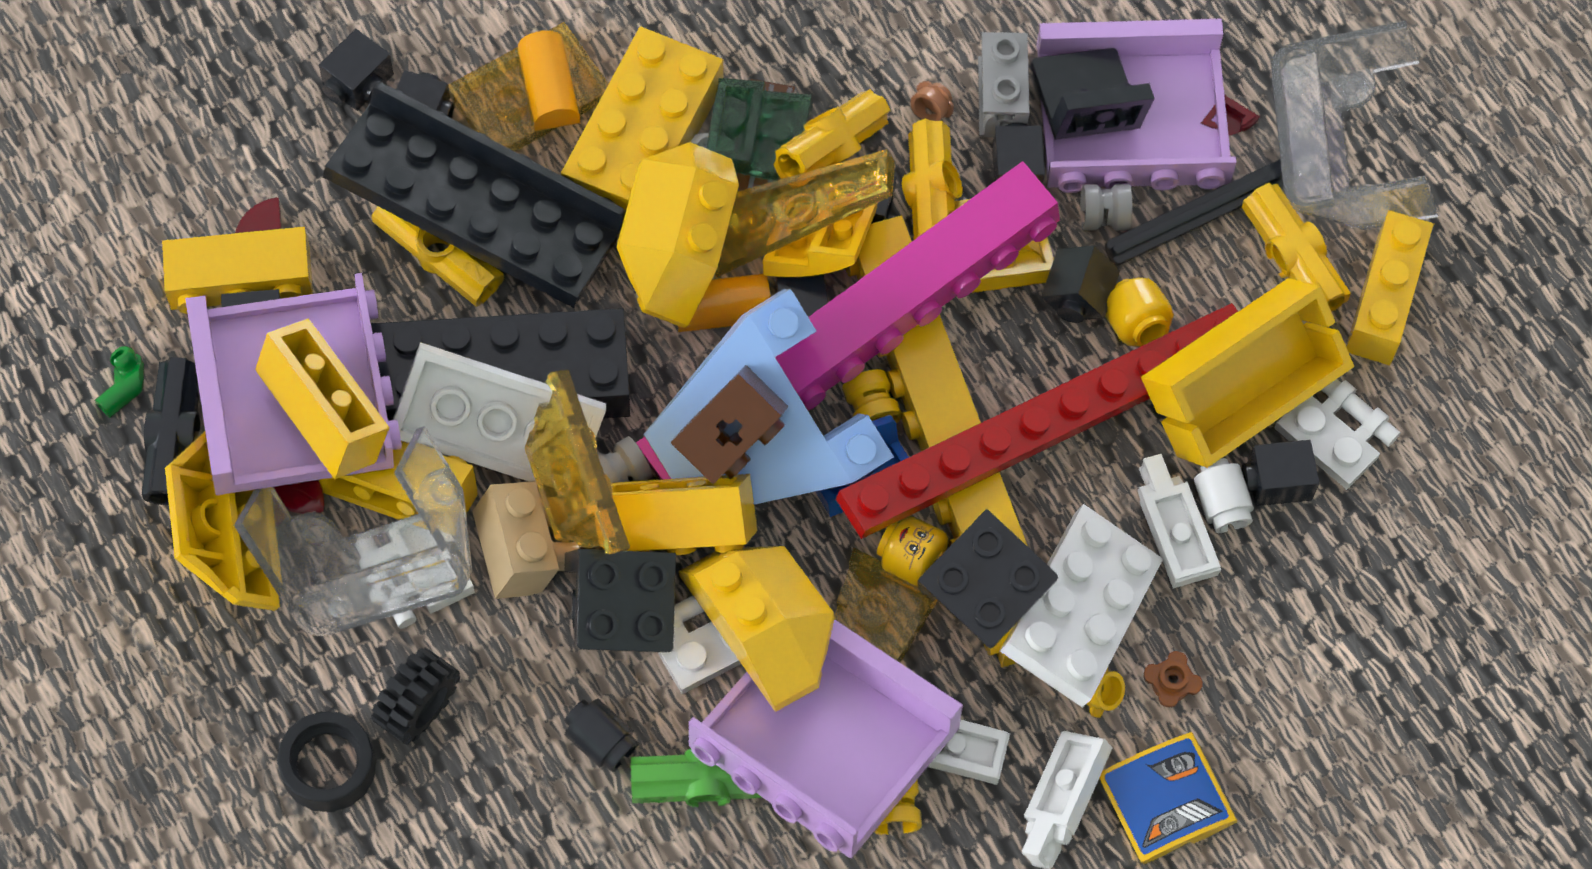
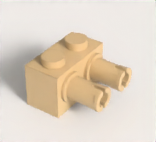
[472,481,594,599]

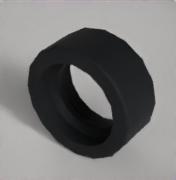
[277,711,376,812]

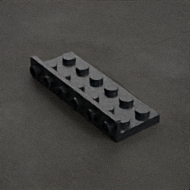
[323,82,626,308]

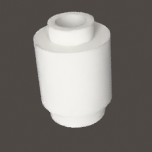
[1194,458,1254,534]

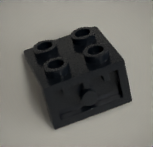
[1030,48,1155,140]
[918,509,1058,648]
[564,549,676,653]

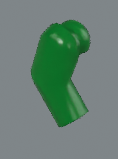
[94,346,144,418]

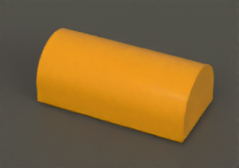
[518,30,580,131]
[678,274,771,332]

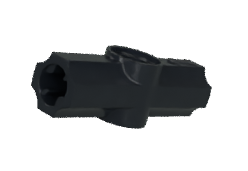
[142,357,200,505]

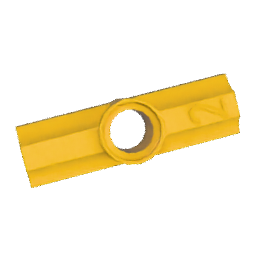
[773,89,890,186]
[901,119,963,240]
[1242,183,1351,312]
[372,206,504,307]

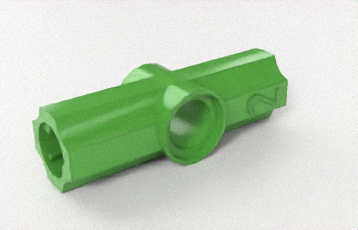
[631,749,763,807]

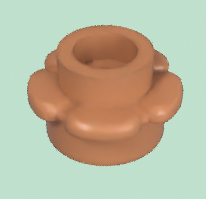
[910,81,954,121]

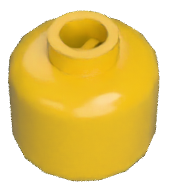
[1106,277,1174,347]

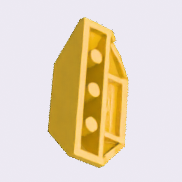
[616,142,739,328]
[165,431,280,611]
[678,546,835,712]

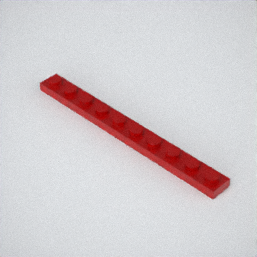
[836,303,1238,539]

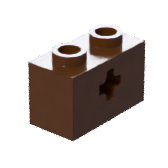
[670,365,788,484]

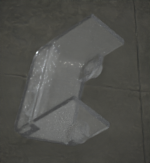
[1271,20,1439,230]
[234,426,472,636]

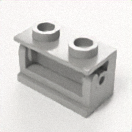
[978,32,1029,137]

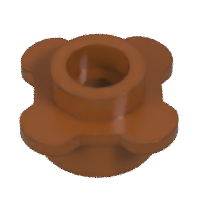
[1143,651,1203,708]

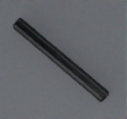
[1105,151,1310,265]

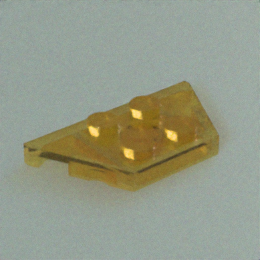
[524,369,630,554]

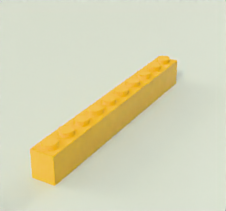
[845,215,1027,668]

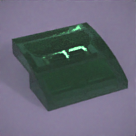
[706,78,813,182]

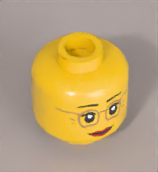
[876,516,948,588]

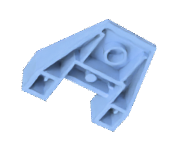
[643,289,894,505]

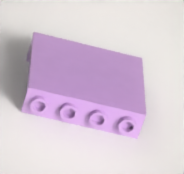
[1037,19,1236,193]
[185,273,402,495]
[689,620,962,859]

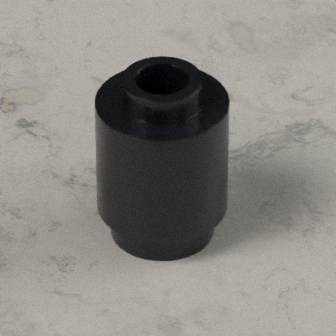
[564,698,639,772]

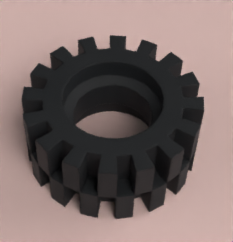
[371,647,460,745]

